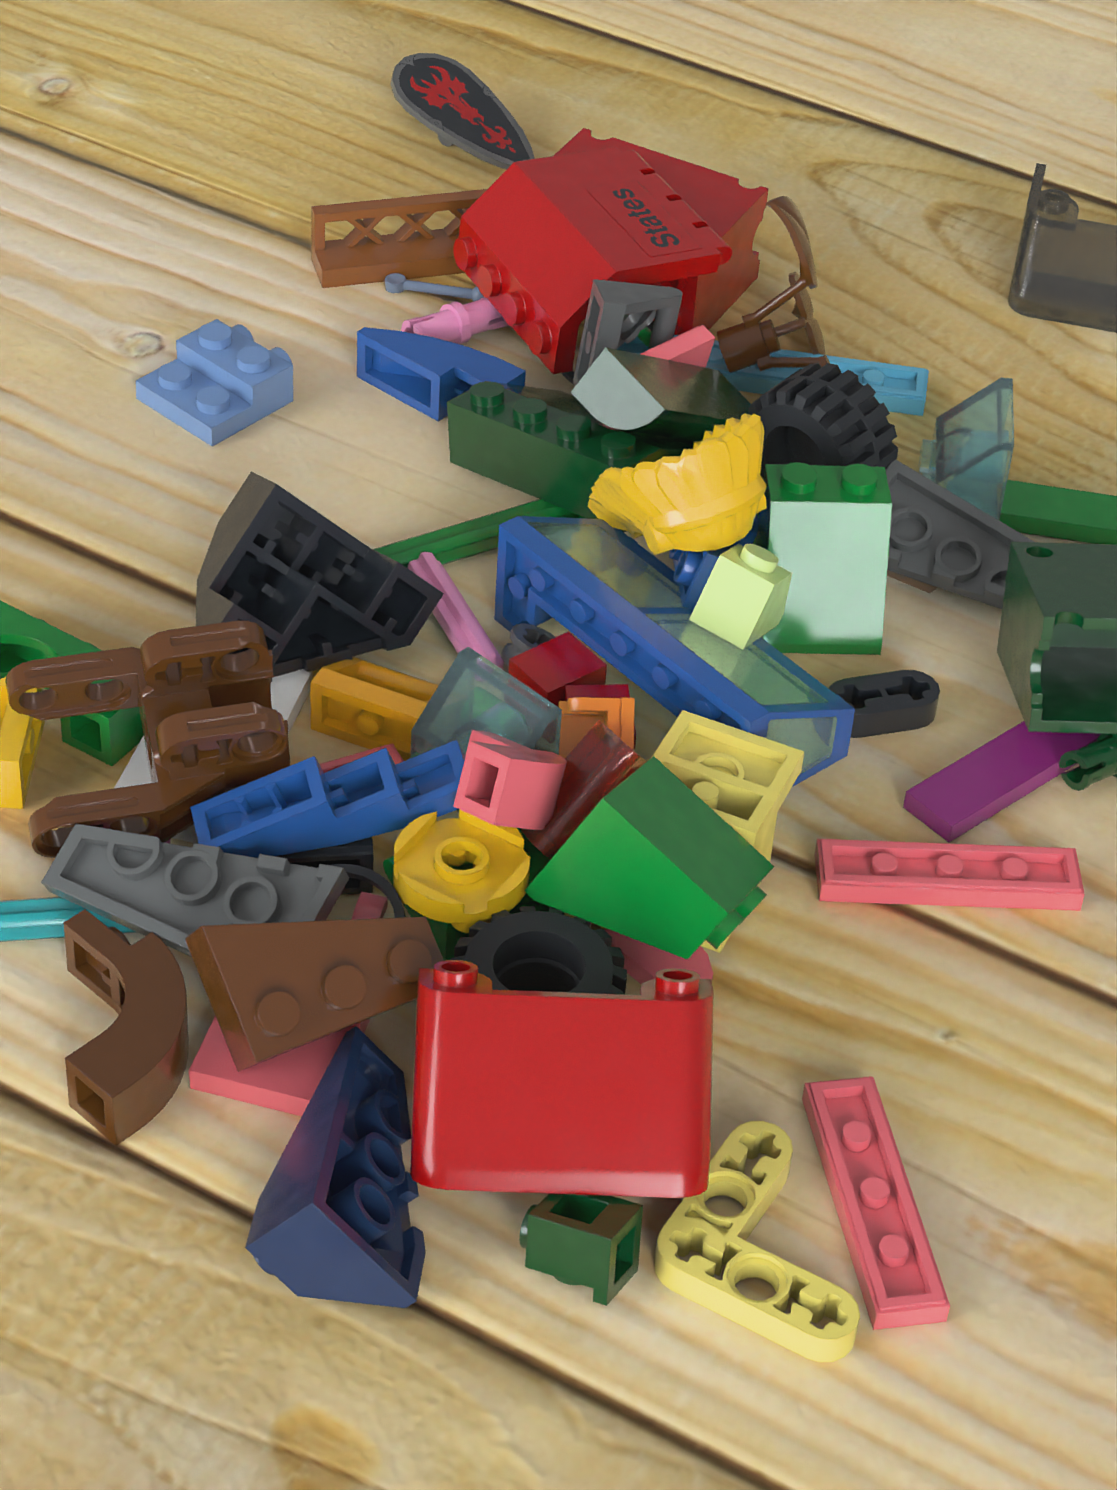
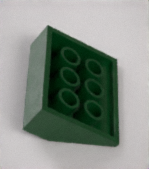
[447,381,695,532]

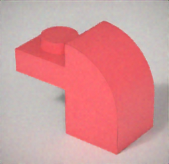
[454,730,567,830]

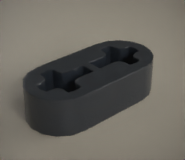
[829,670,940,738]

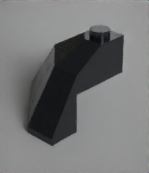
[196,471,444,682]

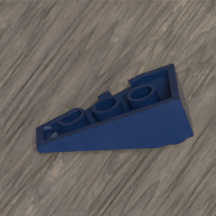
[245,1026,426,1308]

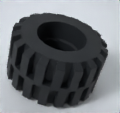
[748,363,898,479]
[451,906,627,994]

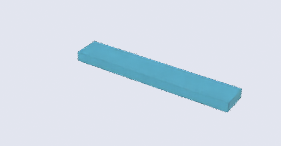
[617,335,929,416]

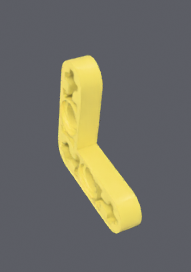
[654,1121,860,1362]

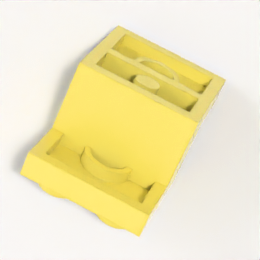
[651,710,804,953]

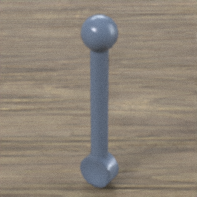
[385,273,484,302]

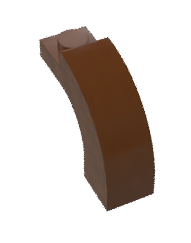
[63,909,189,1146]

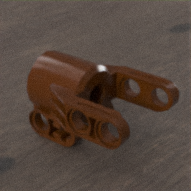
[5,621,290,858]

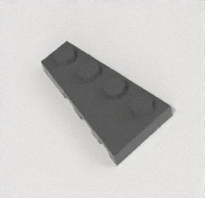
[886,459,1034,609]
[41,824,349,957]

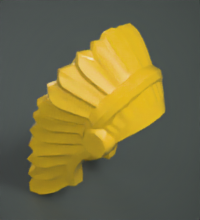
[587,413,767,555]

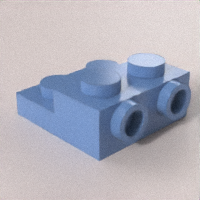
[136,319,293,447]

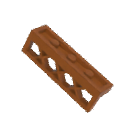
[311,189,487,288]

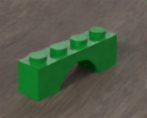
[0,600,144,766]

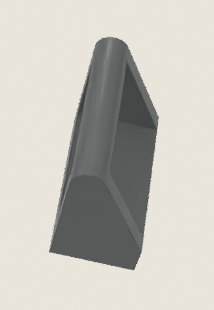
[573,279,683,386]

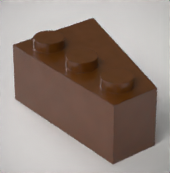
[185,917,444,1072]

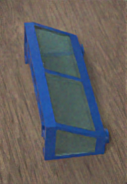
[494,516,855,787]

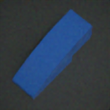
[357,327,526,422]

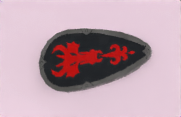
[390,53,535,170]

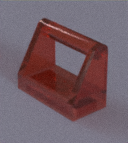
[519,720,647,859]

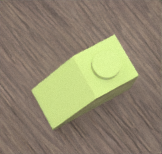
[689,544,792,650]

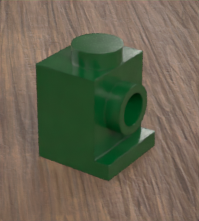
[519,1194,643,1306]

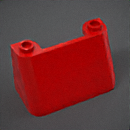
[410,960,714,1198]

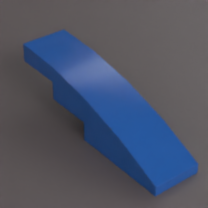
[190,740,466,858]

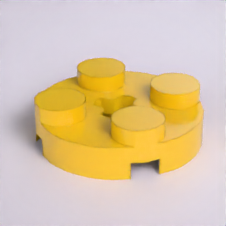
[393,809,530,933]

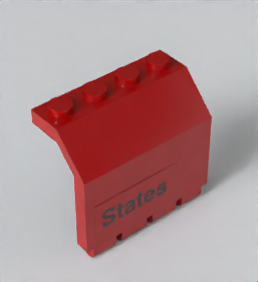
[453,146,733,375]

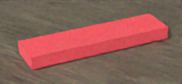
[814,839,1085,911]
[802,1076,950,1330]

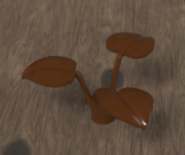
[717,196,831,373]

